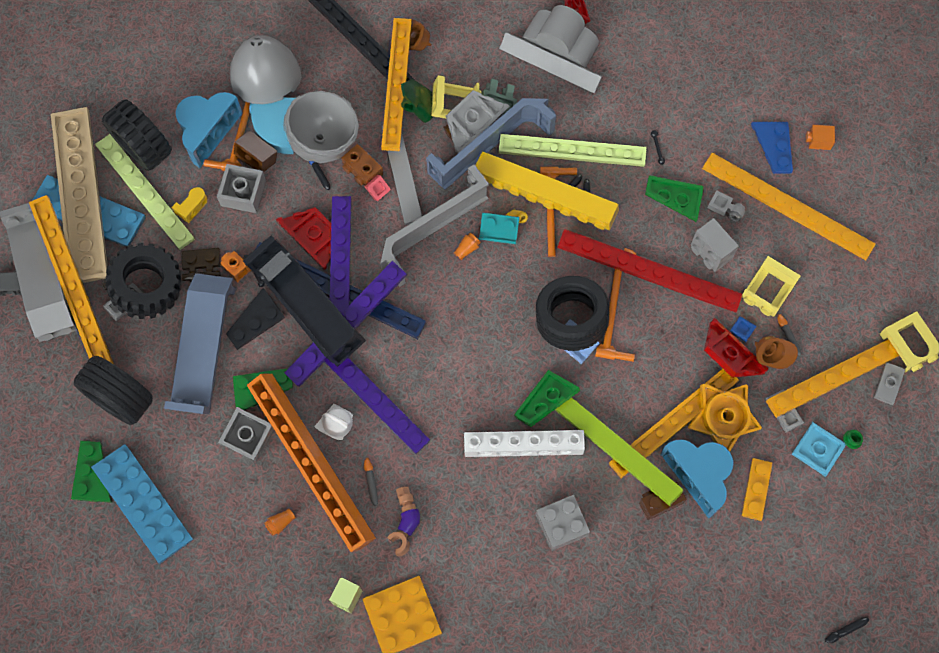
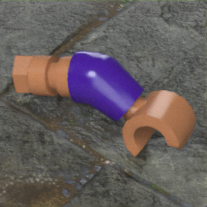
[387,487,420,556]

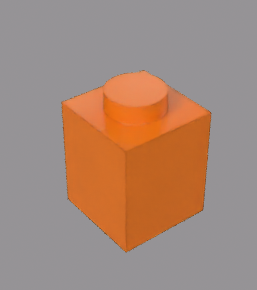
[806,125,835,150]

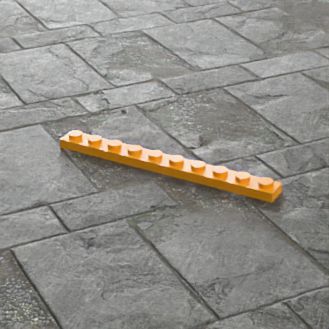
[702,153,876,260]
[29,195,114,364]

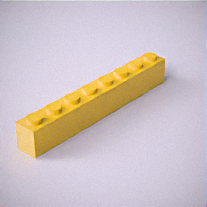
[475,151,619,230]

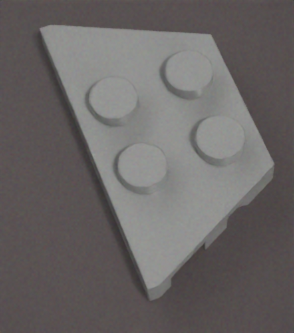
[446,90,510,154]

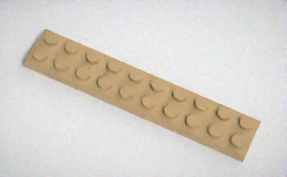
[51,107,108,283]

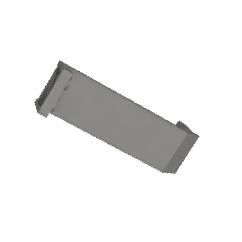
[380,165,489,287]
[0,203,77,342]

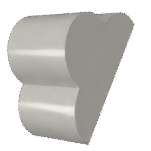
[522,5,599,68]

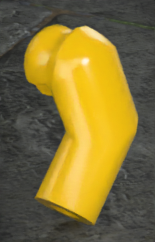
[506,210,528,223]

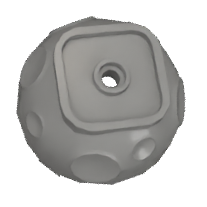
[283,91,359,164]

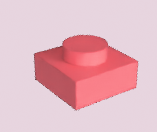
[364,175,391,201]

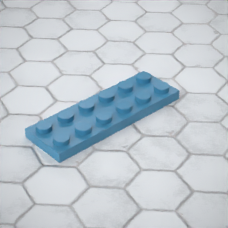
[32,175,146,247]
[91,444,193,564]

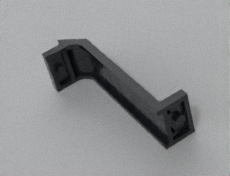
[243,235,366,367]

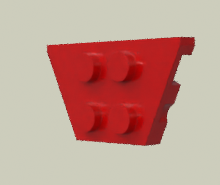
[276,207,331,270]
[704,318,769,378]

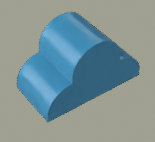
[176,92,242,168]
[661,440,733,518]

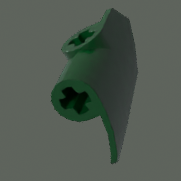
[401,79,433,123]

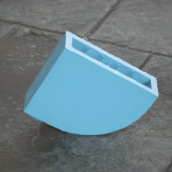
[249,97,295,154]

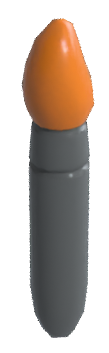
[777,314,802,357]
[364,458,378,506]

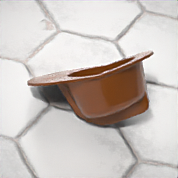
[409,19,432,51]
[755,336,798,369]

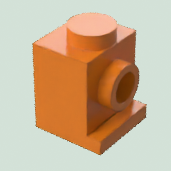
[220,251,251,283]

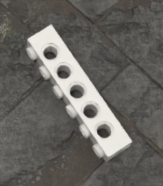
[464,430,585,457]

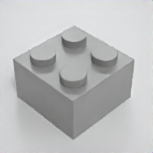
[217,164,266,213]
[691,218,739,272]
[218,407,274,462]
[536,495,590,551]

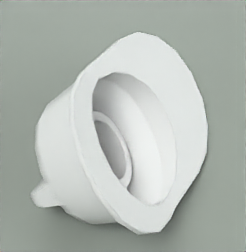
[314,404,353,440]

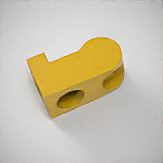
[171,187,208,224]

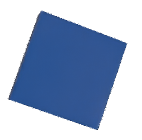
[730,316,756,343]

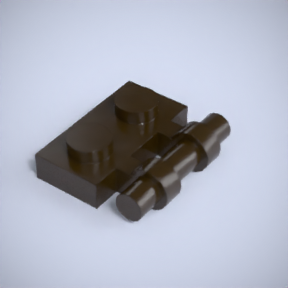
[182,248,221,282]

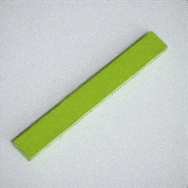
[555,398,683,506]

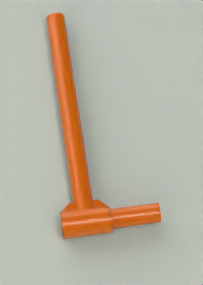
[204,102,250,171]
[540,167,577,257]
[595,269,635,362]

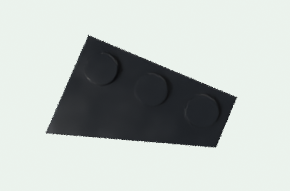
[226,288,285,350]

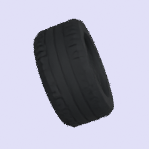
[536,276,610,351]
[73,356,153,425]

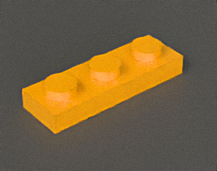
[741,458,772,521]

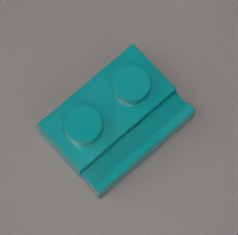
[479,212,520,244]

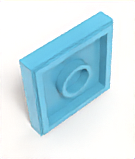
[792,422,846,477]

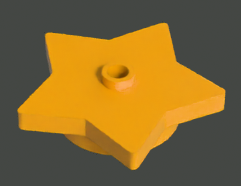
[688,384,762,452]

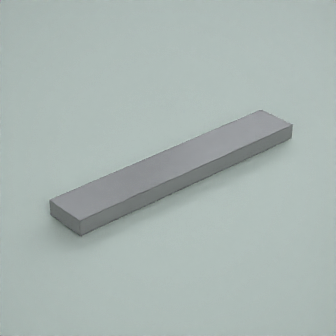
[499,32,603,93]
[382,126,422,225]

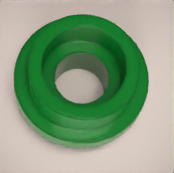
[843,430,863,449]

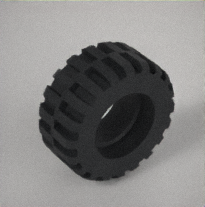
[102,99,172,171]
[106,243,181,319]

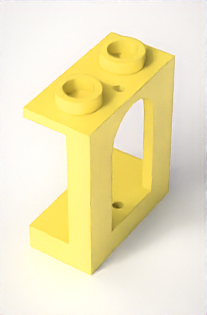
[432,75,482,119]
[742,256,800,317]
[880,311,939,373]

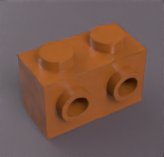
[341,144,384,186]

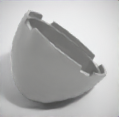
[230,35,302,104]

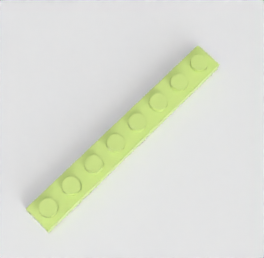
[95,134,195,250]
[499,134,646,167]

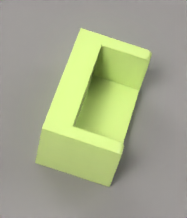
[329,578,363,614]

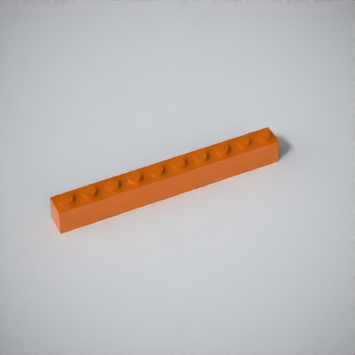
[247,374,376,553]

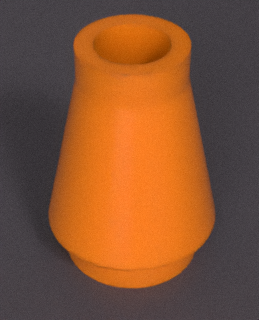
[454,233,481,260]
[264,508,295,536]

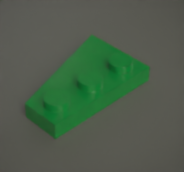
[645,175,704,222]
[233,368,293,411]
[514,370,581,427]
[71,441,112,503]

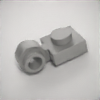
[707,190,745,222]

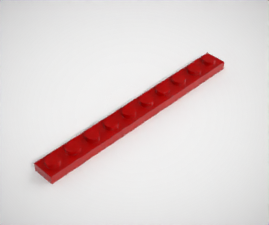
[557,229,742,312]

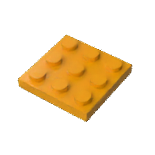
[362,576,442,653]

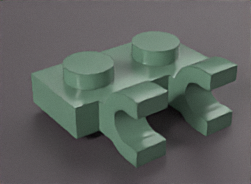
[481,79,517,115]

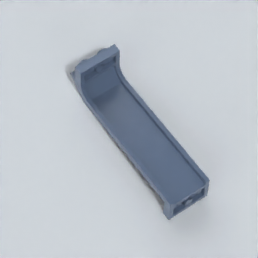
[426,98,556,190]
[164,273,236,414]

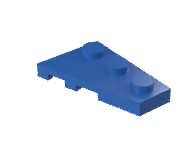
[751,122,793,174]

